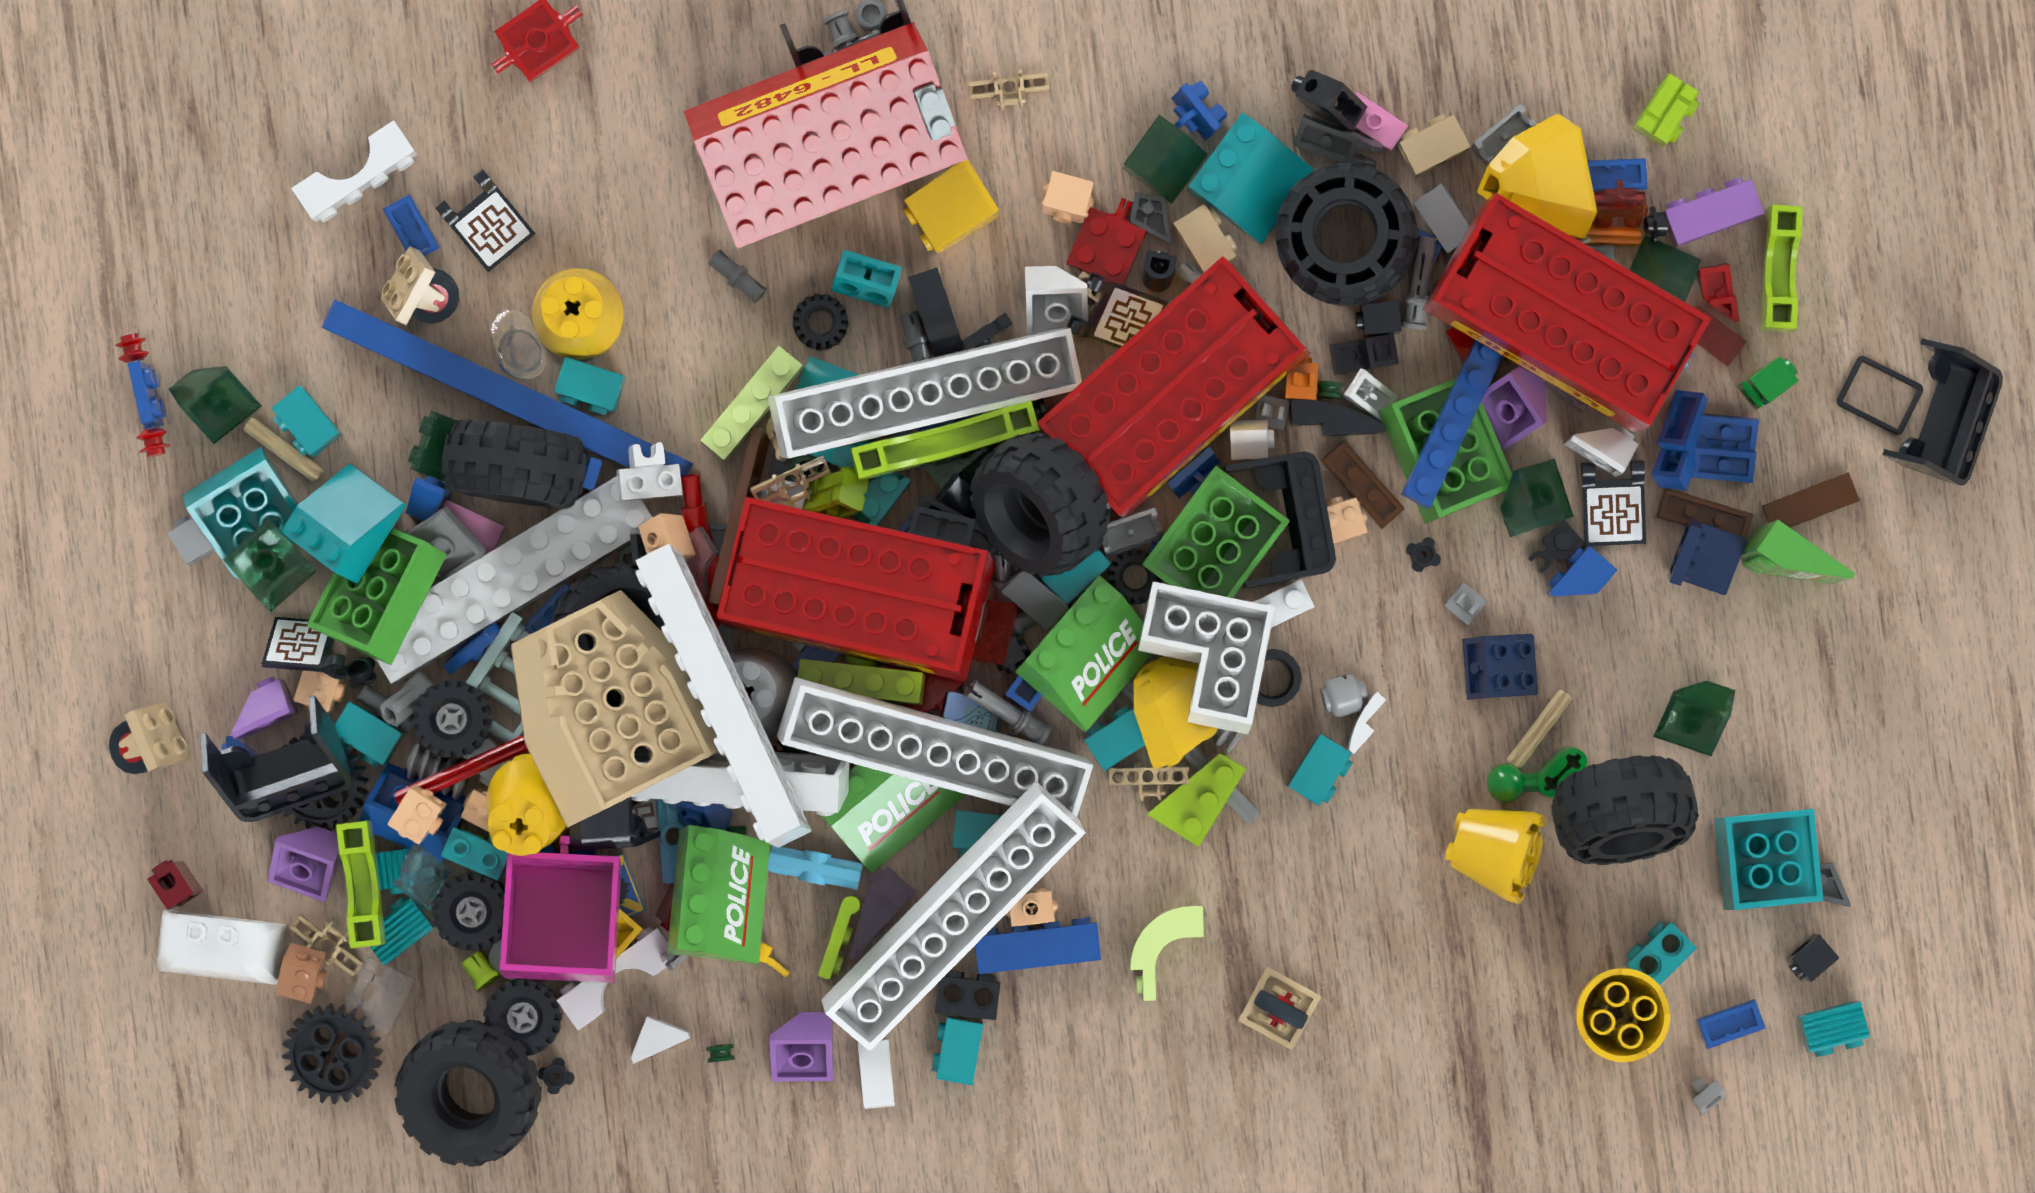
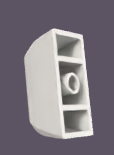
[157,910,286,985]

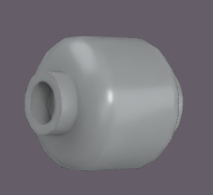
[1320,674,1368,717]

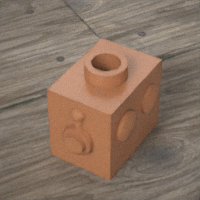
[276,943,328,1004]

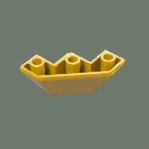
[1477,114,1597,239]
[1133,656,1219,770]

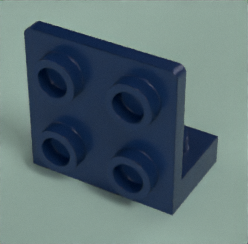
[1667,518,1747,595]
[1462,634,1538,700]

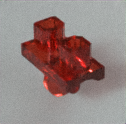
[1594,180,1648,228]

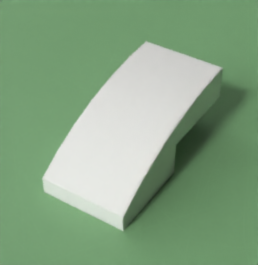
[1347,692,1386,754]
[858,1040,895,1109]

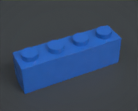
[975,917,1101,974]

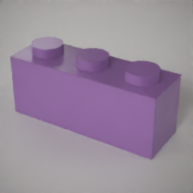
[1664,177,1764,248]

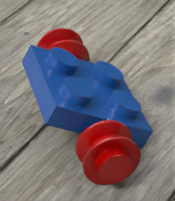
[115,333,170,458]

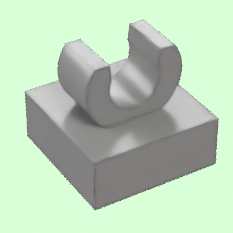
[1254,395,1290,431]
[1444,582,1487,625]
[1690,1076,1727,1115]

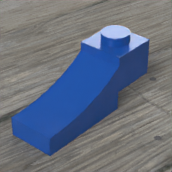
[1651,390,1708,491]

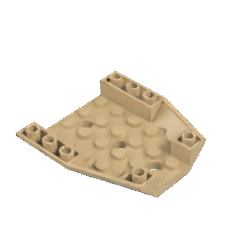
[511,590,719,827]

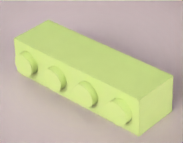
[700,346,804,462]

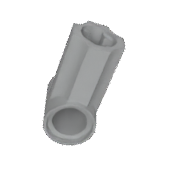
[379,671,433,727]

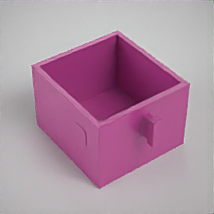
[500,836,622,983]

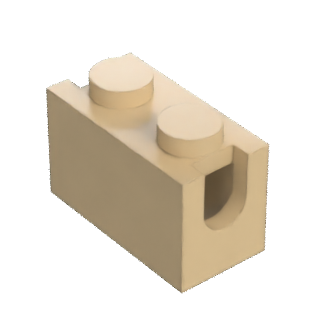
[1397,114,1471,178]
[1172,204,1238,274]

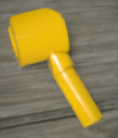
[759,942,790,978]

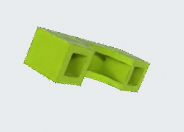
[1760,204,1803,332]
[798,659,926,706]
[336,821,386,949]

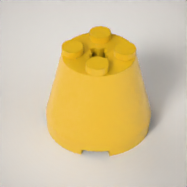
[532,268,624,360]
[487,754,570,856]
[1445,809,1547,904]
[1576,968,1671,1062]

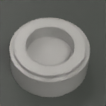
[856,0,886,31]

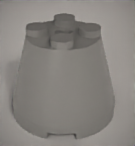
[730,648,798,738]

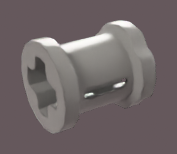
[822,9,859,49]

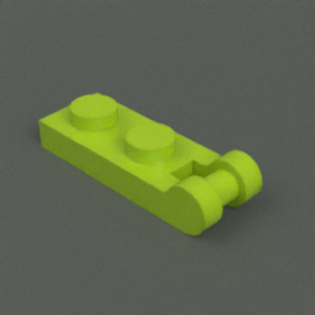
[818,895,861,980]

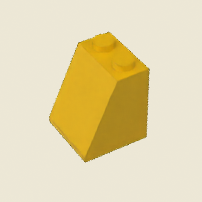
[903,160,999,255]

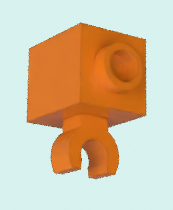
[1284,357,1319,401]

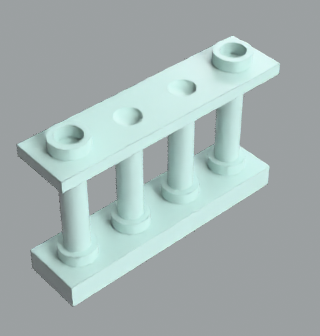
[458,612,530,743]

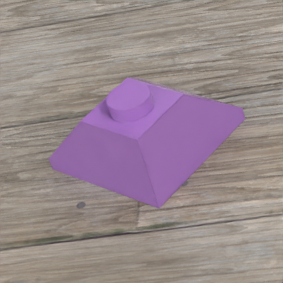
[1482,366,1547,451]
[231,676,299,739]
[267,827,341,902]
[769,1012,833,1082]

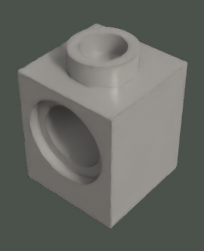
[167,516,215,566]

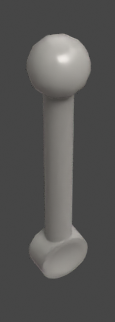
[823,28,881,56]

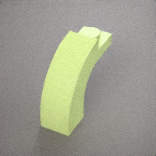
[1130,905,1204,1001]

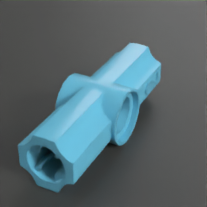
[656,799,685,883]
[768,845,863,890]

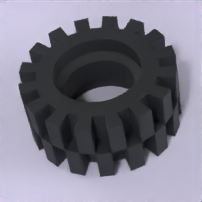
[792,293,849,351]
[1108,549,1163,605]

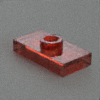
[1695,305,1747,367]
[972,599,1019,665]

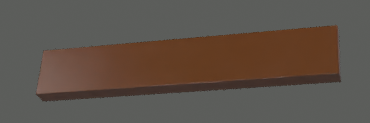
[708,427,770,611]

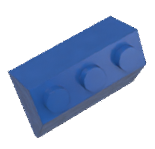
[359,763,466,863]

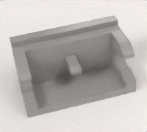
[1471,104,1536,167]
[1413,183,1471,253]
[1102,508,1164,558]

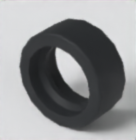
[1256,649,1302,708]

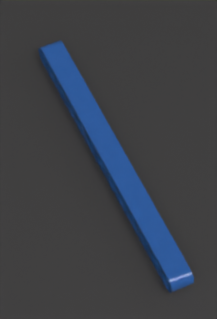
[321,299,693,484]

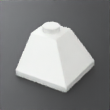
[1025,266,1088,336]
[1564,427,1639,477]

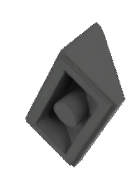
[1001,567,1070,630]

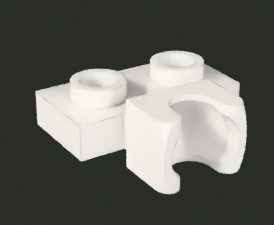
[616,442,683,501]

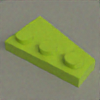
[1147,752,1247,847]

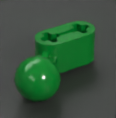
[1486,746,1587,803]

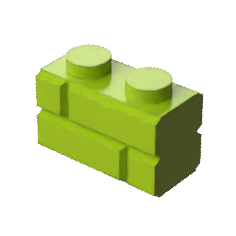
[1633,73,1700,147]
[803,467,869,518]

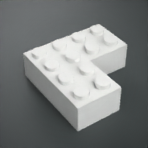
[1138,582,1275,735]

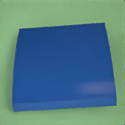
[1692,413,1759,483]

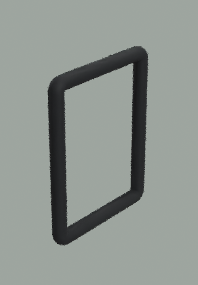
[1837,356,1923,435]

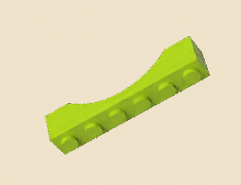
[850,400,1039,482]

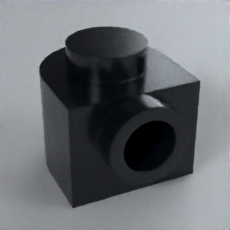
[1142,250,1177,292]
[988,636,1031,674]

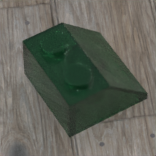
[1122,114,1208,204]
[223,519,317,612]

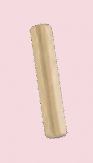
[243,418,324,482]
[1507,690,1572,769]

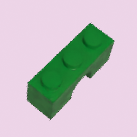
[1737,356,1799,410]

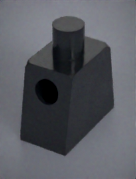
[1291,70,1368,132]

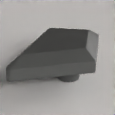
[1130,192,1172,244]
[1820,863,1851,907]

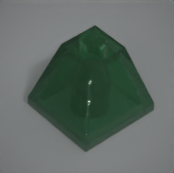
[1629,235,1701,302]
[168,366,262,444]
[1500,459,1574,537]
[1653,680,1736,756]

